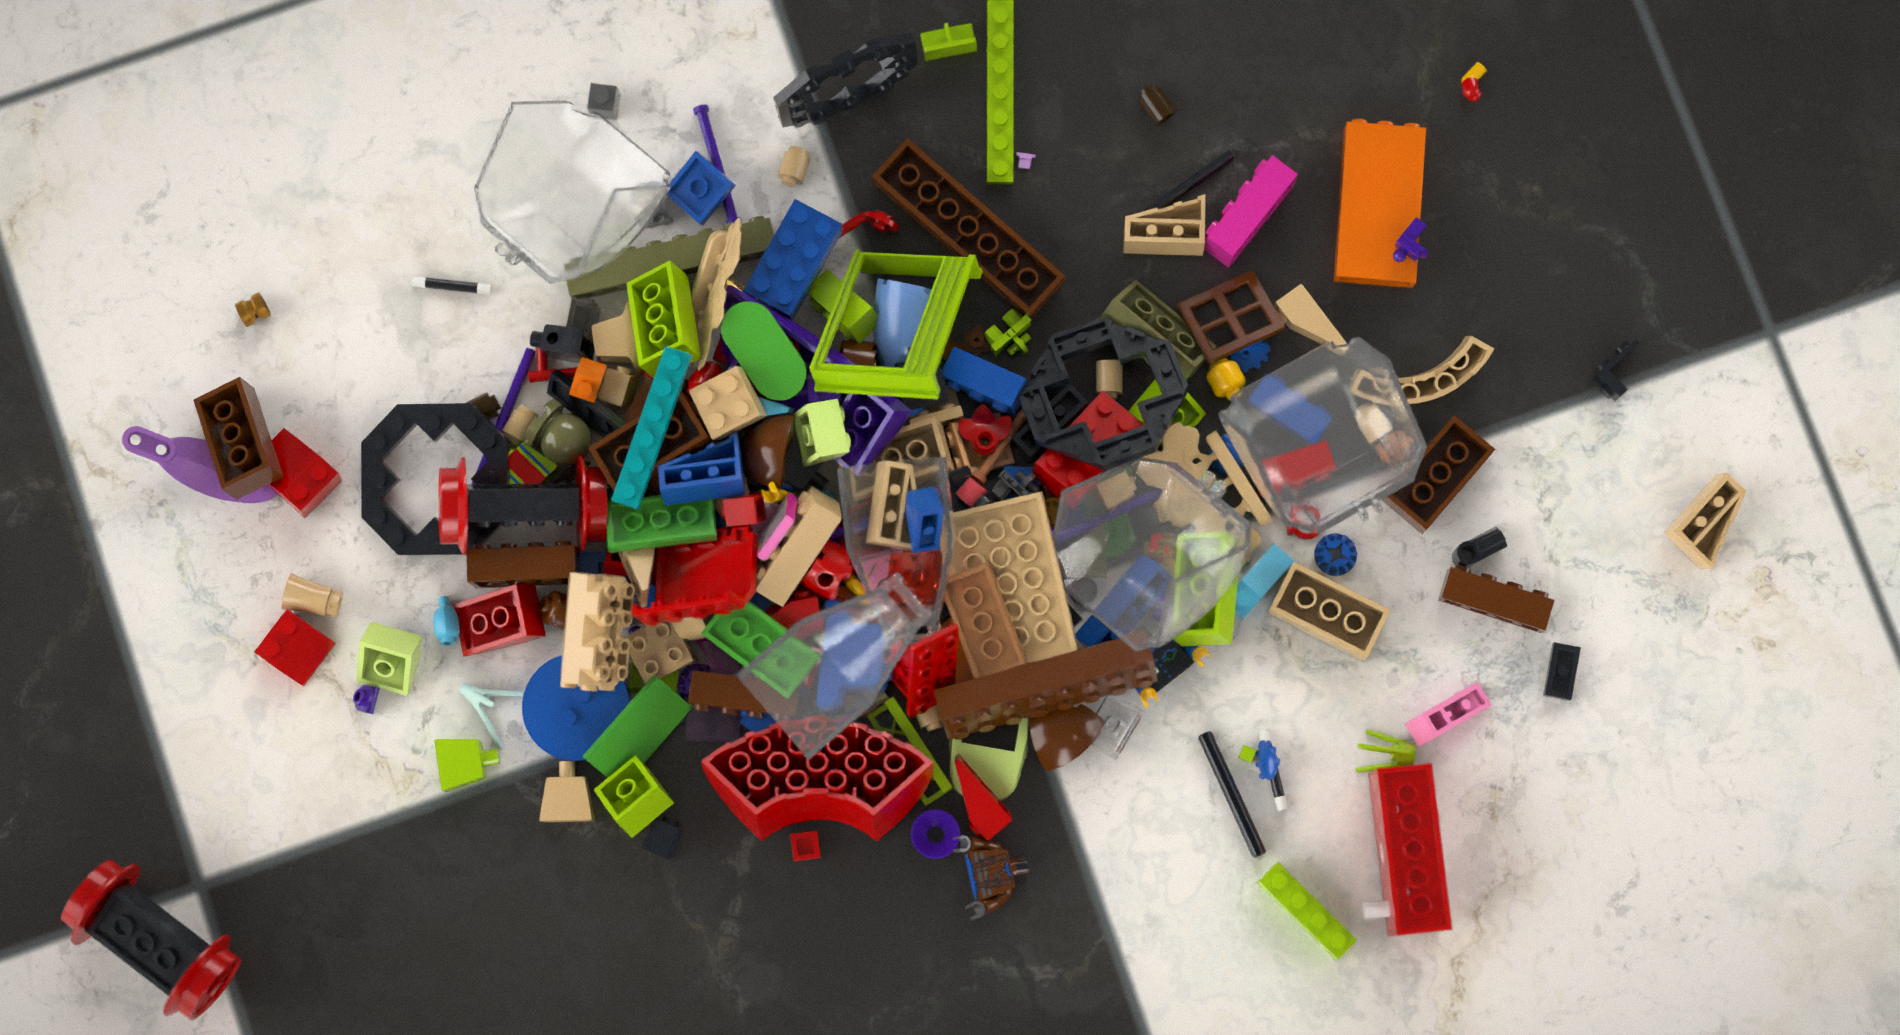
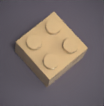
[689,366,767,440]

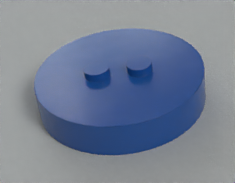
[522,655,631,762]

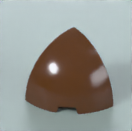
[741,414,795,489]
[1029,704,1105,771]

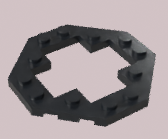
[773,33,918,128]
[1018,317,1189,470]
[361,403,510,555]

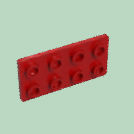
[892,624,959,718]

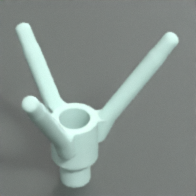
[459,683,524,749]

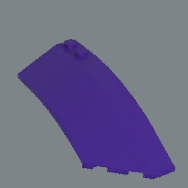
[720,285,911,477]

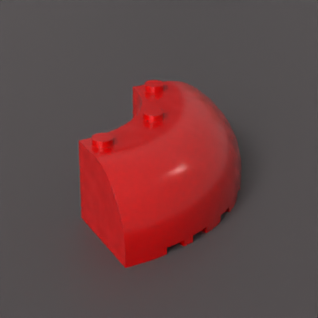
[701,718,934,842]

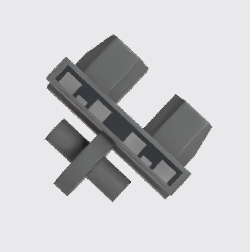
[992,470,1040,501]

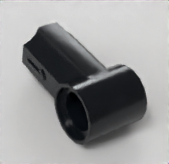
[1452,526,1507,568]

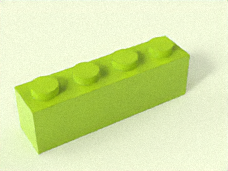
[1257,862,1357,960]

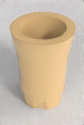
[281,573,343,617]

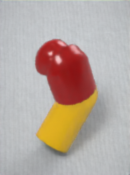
[1461,62,1486,102]

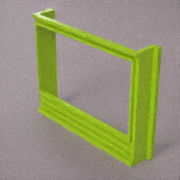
[809,249,983,399]

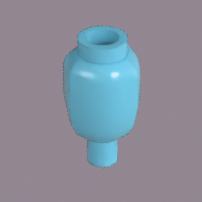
[433,596,460,646]

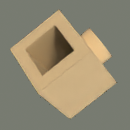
[598,365,640,407]

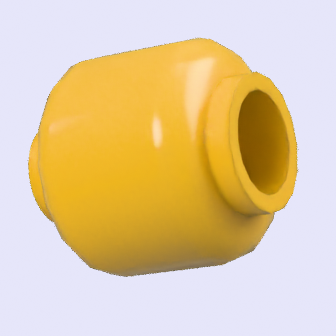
[1206,358,1246,400]

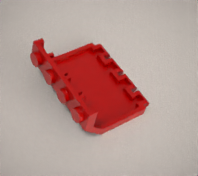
[632,524,758,626]

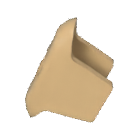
[592,301,644,376]

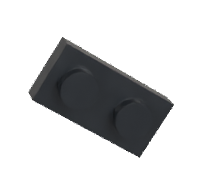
[1543,642,1581,701]

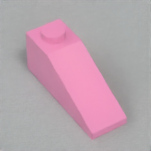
[1405,682,1492,747]

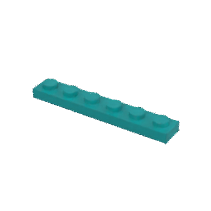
[611,346,693,510]

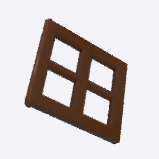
[1177,270,1285,364]

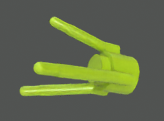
[1355,729,1416,773]

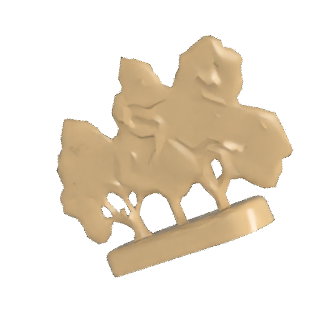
[691,217,742,371]
[1135,422,1273,567]

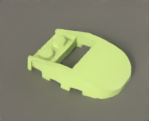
[948,718,1029,800]

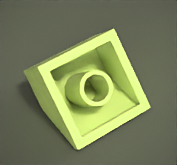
[793,399,851,467]
[356,622,422,696]

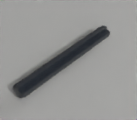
[1198,731,1266,858]

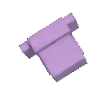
[1016,152,1036,169]

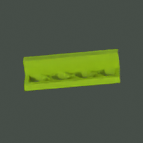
[867,697,953,806]

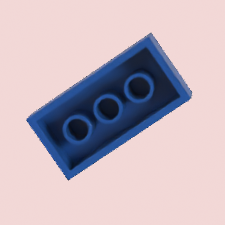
[743,199,843,321]

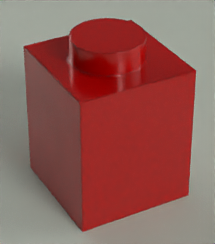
[722,493,766,526]

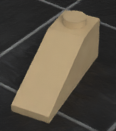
[1274,284,1349,355]
[618,548,655,607]

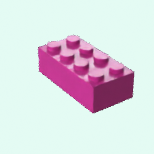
[1204,155,1298,268]

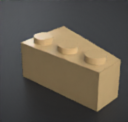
[1124,195,1205,256]
[866,460,917,551]
[1664,473,1746,569]

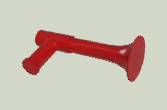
[528,347,604,384]

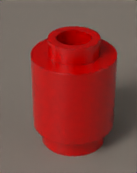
[687,361,722,397]

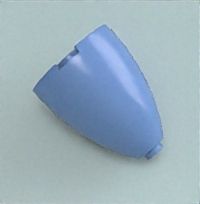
[873,278,932,367]

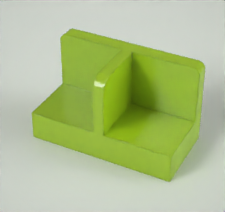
[920,23,977,61]

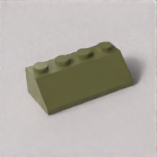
[1100,279,1217,381]

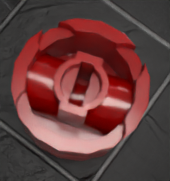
[798,539,854,600]

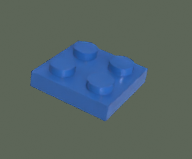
[663,151,736,225]

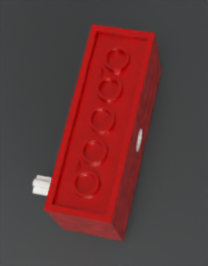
[1363,763,1452,937]

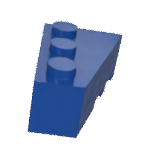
[942,347,1028,418]
[658,432,746,506]

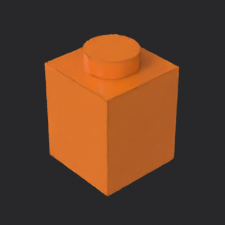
[569,357,607,403]

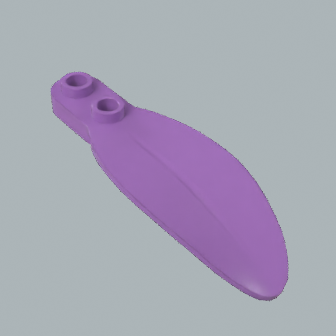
[121,426,277,503]

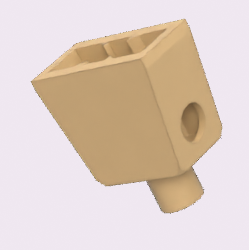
[540,761,595,822]

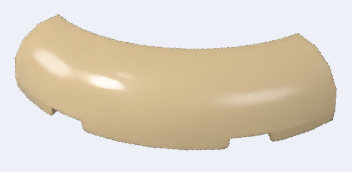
[1348,336,1495,405]

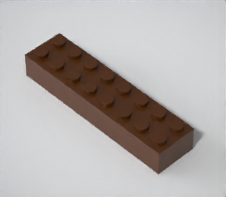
[872,138,1065,319]
[934,631,1158,740]

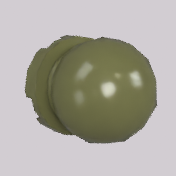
[524,399,593,466]

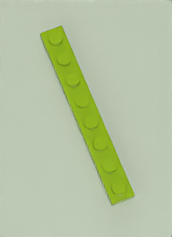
[987,0,1014,185]

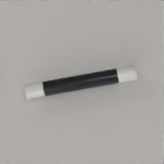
[412,276,492,295]
[1258,730,1288,811]

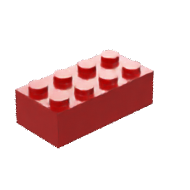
[1031,391,1144,509]

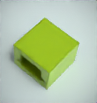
[1238,745,1256,763]

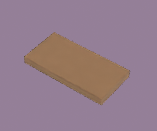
[938,562,1028,679]

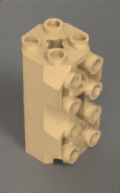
[560,572,635,691]

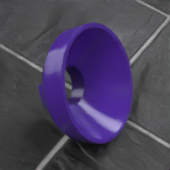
[911,809,960,859]

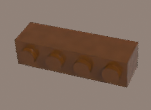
[1438,565,1555,633]
[688,670,802,722]

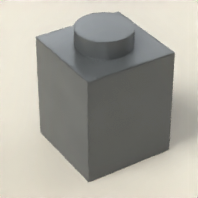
[587,83,620,120]

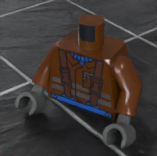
[953,835,1029,920]

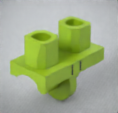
[984,308,1031,356]

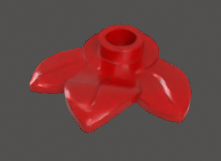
[958,404,1012,455]

